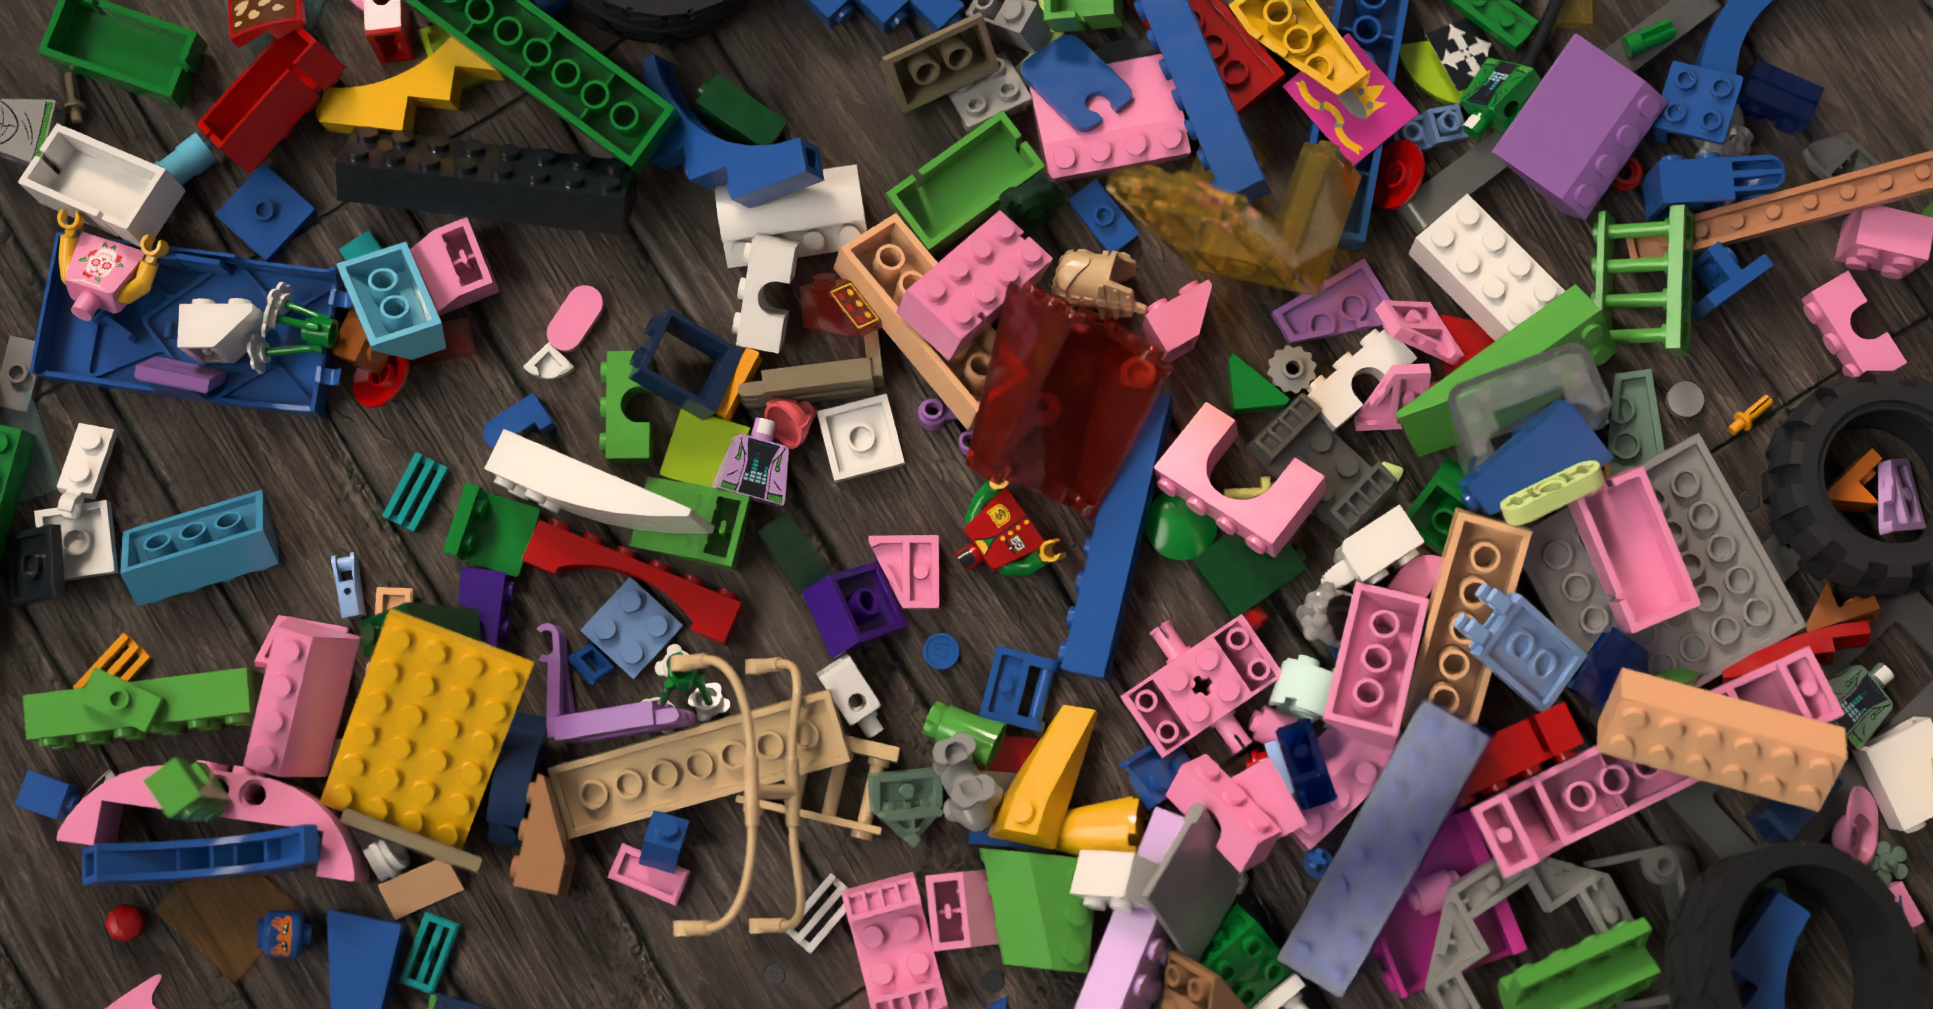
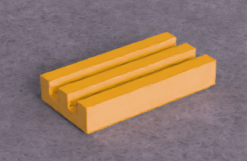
[716,347,762,421]
[73,633,153,689]

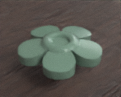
[1866,841,1908,884]

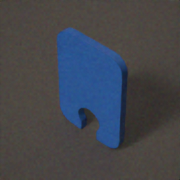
[1021,34,1132,132]

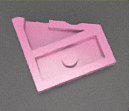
[1375,300,1464,365]
[1354,363,1431,431]

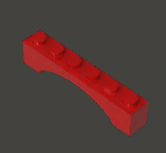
[522,518,744,647]

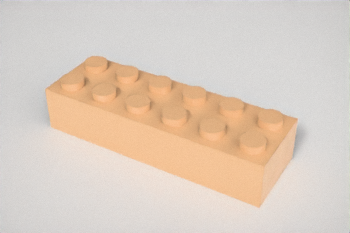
[833,213,1032,430]
[1400,507,1532,745]
[1597,668,1847,812]

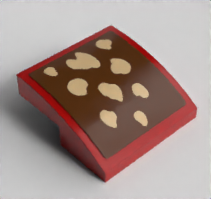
[227,0,306,48]

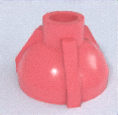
[764,397,816,449]

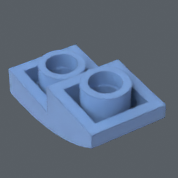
[1388,104,1469,152]

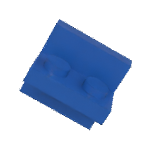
[1691,241,1773,322]

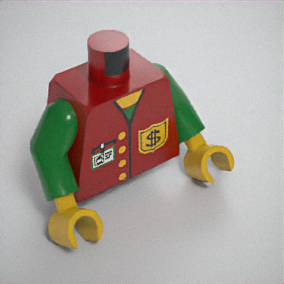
[954,464,1066,576]

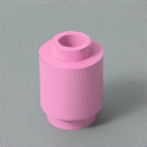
[1247,705,1305,752]
[1406,869,1460,916]

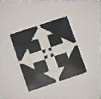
[1425,18,1500,92]

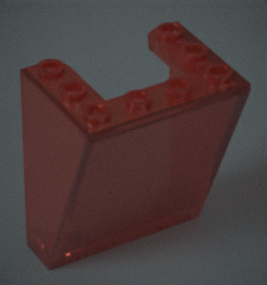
[965,281,1175,521]

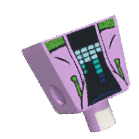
[711,418,789,507]

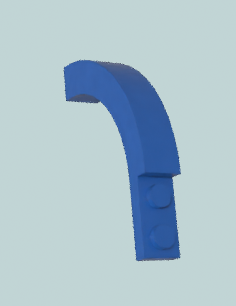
[1695,0,1781,75]

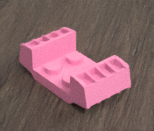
[841,872,949,1009]

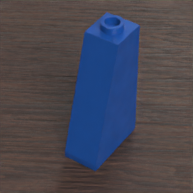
[1456,399,1614,515]
[327,909,409,1009]

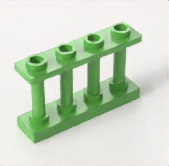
[1591,205,1694,358]

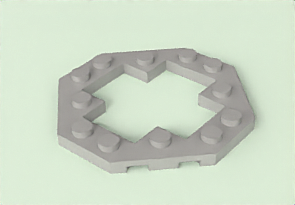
[1424,857,1635,1009]

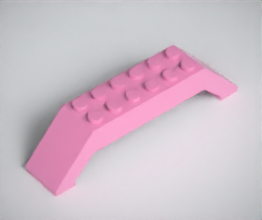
[1470,646,1845,878]

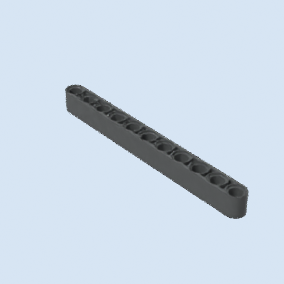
[1396,0,1722,236]

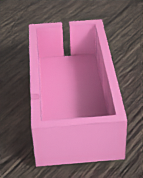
[896,210,1053,361]
[1567,466,1701,634]

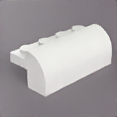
[715,164,867,268]

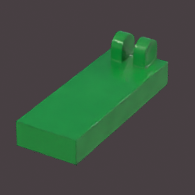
[1444,0,1539,53]

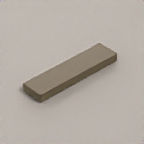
[339,809,489,877]

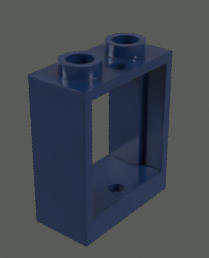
[628,308,744,420]

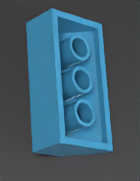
[120,489,279,607]

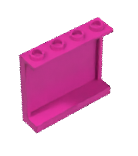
[1340,809,1528,999]

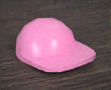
[1831,786,1879,865]

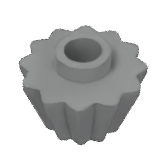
[1267,345,1317,394]

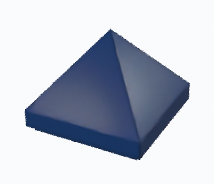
[568,642,616,685]

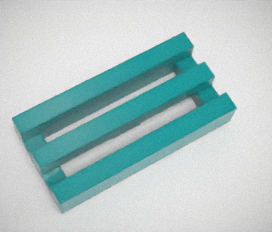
[382,452,450,533]
[398,912,462,993]

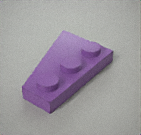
[1271,258,1390,345]

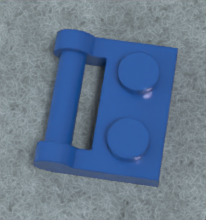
[979,645,1061,734]

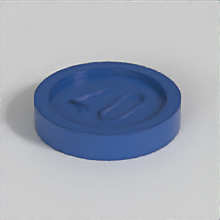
[923,633,959,670]

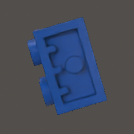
[1652,61,1743,145]

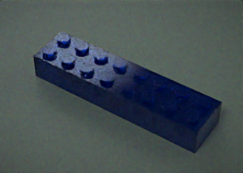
[1277,697,1497,999]

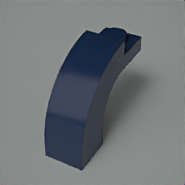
[486,711,549,849]

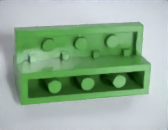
[1498,917,1661,1009]

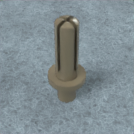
[64,72,86,124]

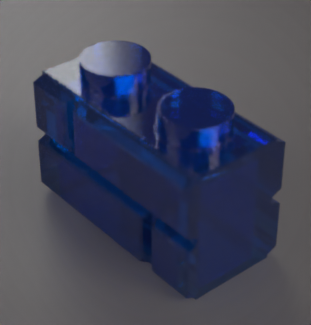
[1737,59,1824,134]
[1565,626,1650,712]
[1275,719,1338,810]

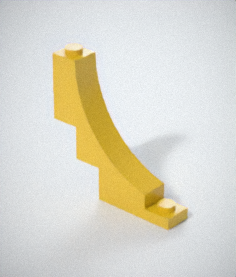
[316,36,506,134]

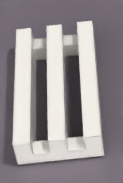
[785,873,849,954]

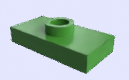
[78,667,165,733]

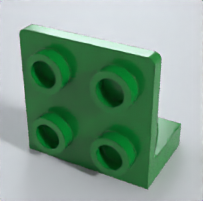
[442,482,541,578]
[1198,903,1294,1009]

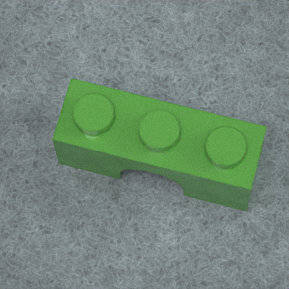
[599,351,654,464]
[143,757,232,823]

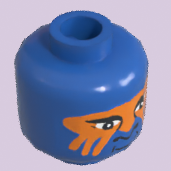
[257,909,312,958]

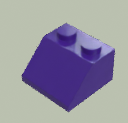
[802,561,908,658]

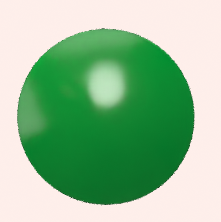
[1145,493,1218,561]

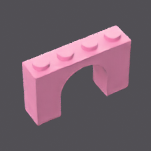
[1154,402,1327,558]

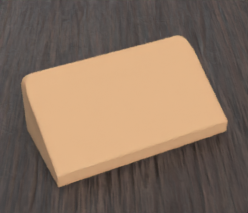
[378,860,465,920]

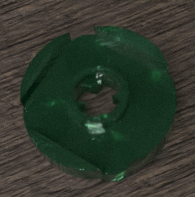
[997,171,1066,235]

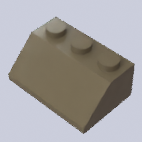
[880,12,1000,114]

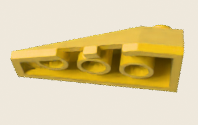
[1228,0,1369,97]
[988,705,1098,850]

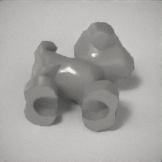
[932,732,1003,832]

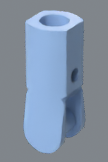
[331,552,366,620]

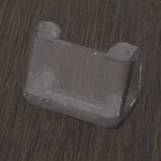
[1447,342,1612,477]

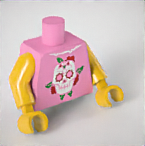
[57,209,169,321]

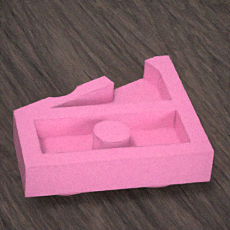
[869,535,939,610]

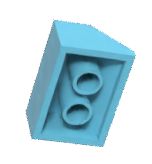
[336,242,446,360]

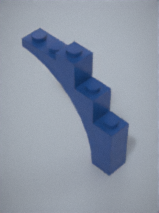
[801,0,968,34]
[642,54,825,208]
[82,824,321,886]
[1730,887,1811,1009]

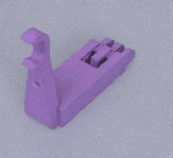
[537,623,696,745]

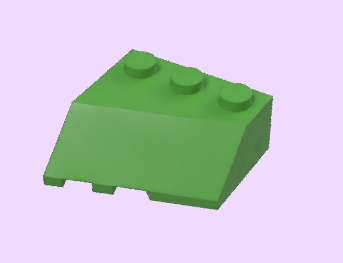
[979,848,1094,973]

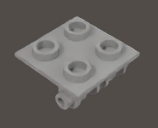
[948,51,1033,133]

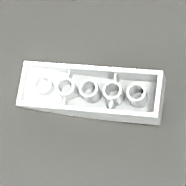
[484,429,715,534]

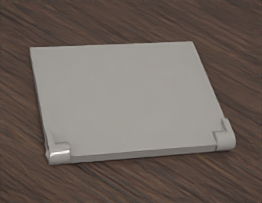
[1142,802,1249,963]

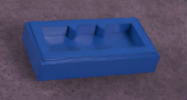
[1067,179,1140,255]

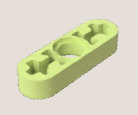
[1500,461,1605,526]

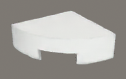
[523,342,575,379]

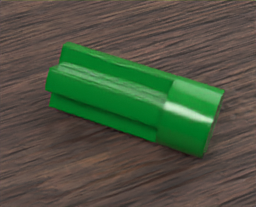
[1621,19,1677,57]

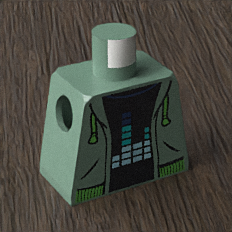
[1826,662,1894,751]

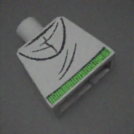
[0,99,67,169]

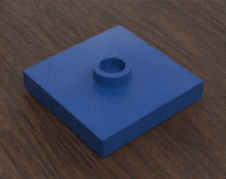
[214,163,318,262]

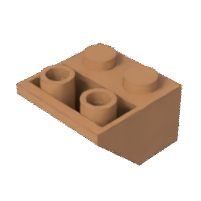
[1161,949,1246,1009]

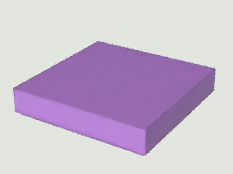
[134,356,227,394]

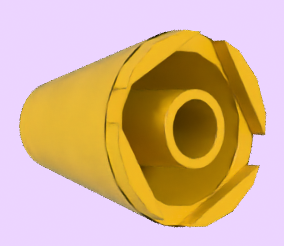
[1055,795,1147,856]

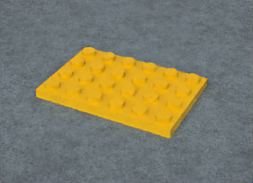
[320,609,534,850]

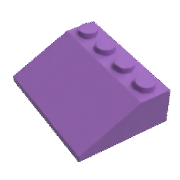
[1491,34,1668,220]

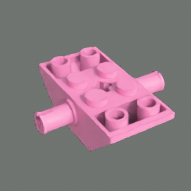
[1120,614,1282,758]

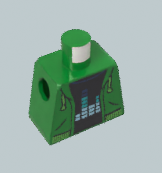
[1461,57,1542,140]

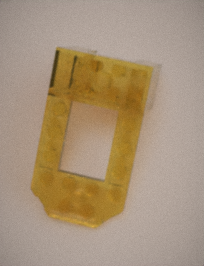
[1106,140,1362,297]

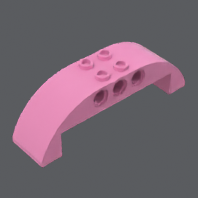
[56,760,371,883]

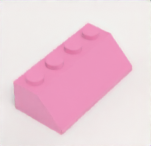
[1322,582,1429,750]
[243,617,361,777]
[1288,728,1417,851]

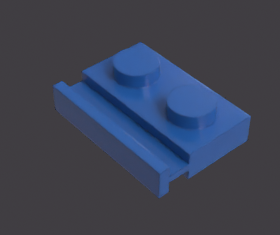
[1119,744,1191,810]

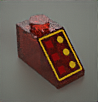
[800,273,882,338]

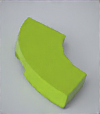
[1398,41,1466,108]

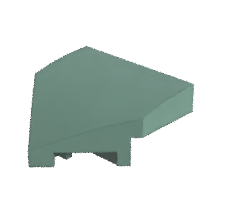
[868,767,944,848]

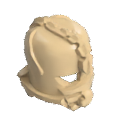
[1051,249,1147,320]

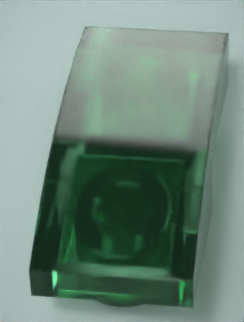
[756,512,831,595]

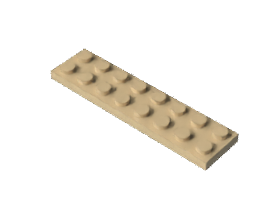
[547,689,852,839]

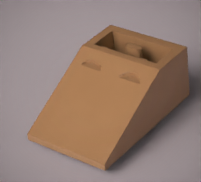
[510,775,576,896]

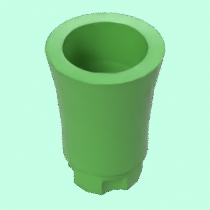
[922,701,1007,771]

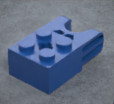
[1642,152,1786,221]

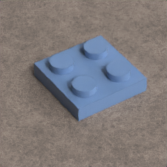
[580,577,685,680]

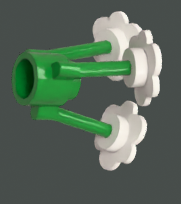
[247,282,338,374]

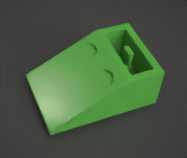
[629,477,753,572]

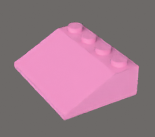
[1029,54,1191,184]

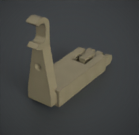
[738,301,885,409]

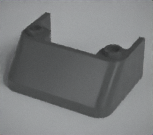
[1583,843,1699,1009]

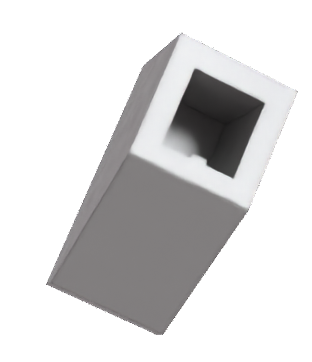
[965,0,1051,54]

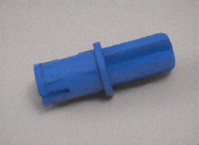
[1303,848,1333,879]

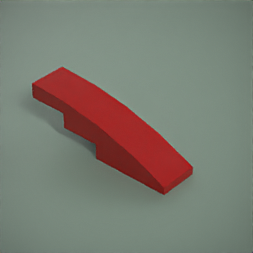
[1721,620,1871,685]

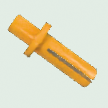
[1727,395,1773,436]

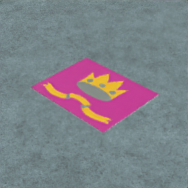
[1283,33,1418,167]

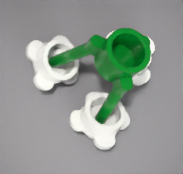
[641,644,731,734]

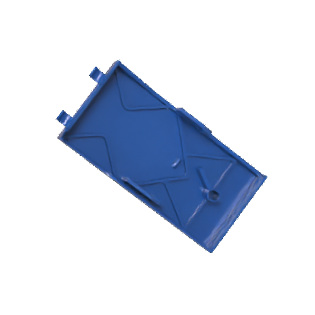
[29,232,353,419]

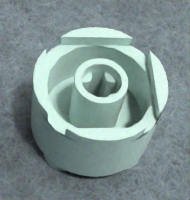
[1268,655,1335,729]

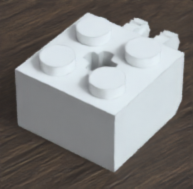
[1320,505,1424,590]

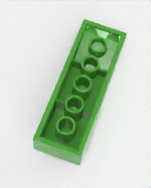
[1395,284,1618,457]

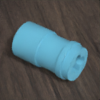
[154,132,219,186]

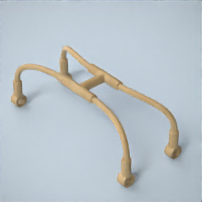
[670,653,806,936]

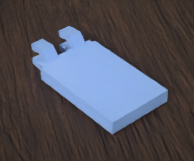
[1453,583,1588,713]

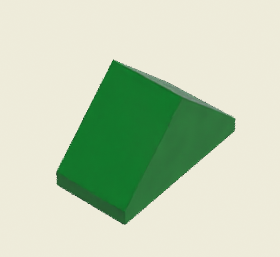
[1226,353,1290,416]

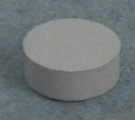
[1665,381,1704,419]

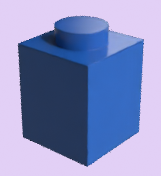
[14,770,81,821]
[639,810,689,874]

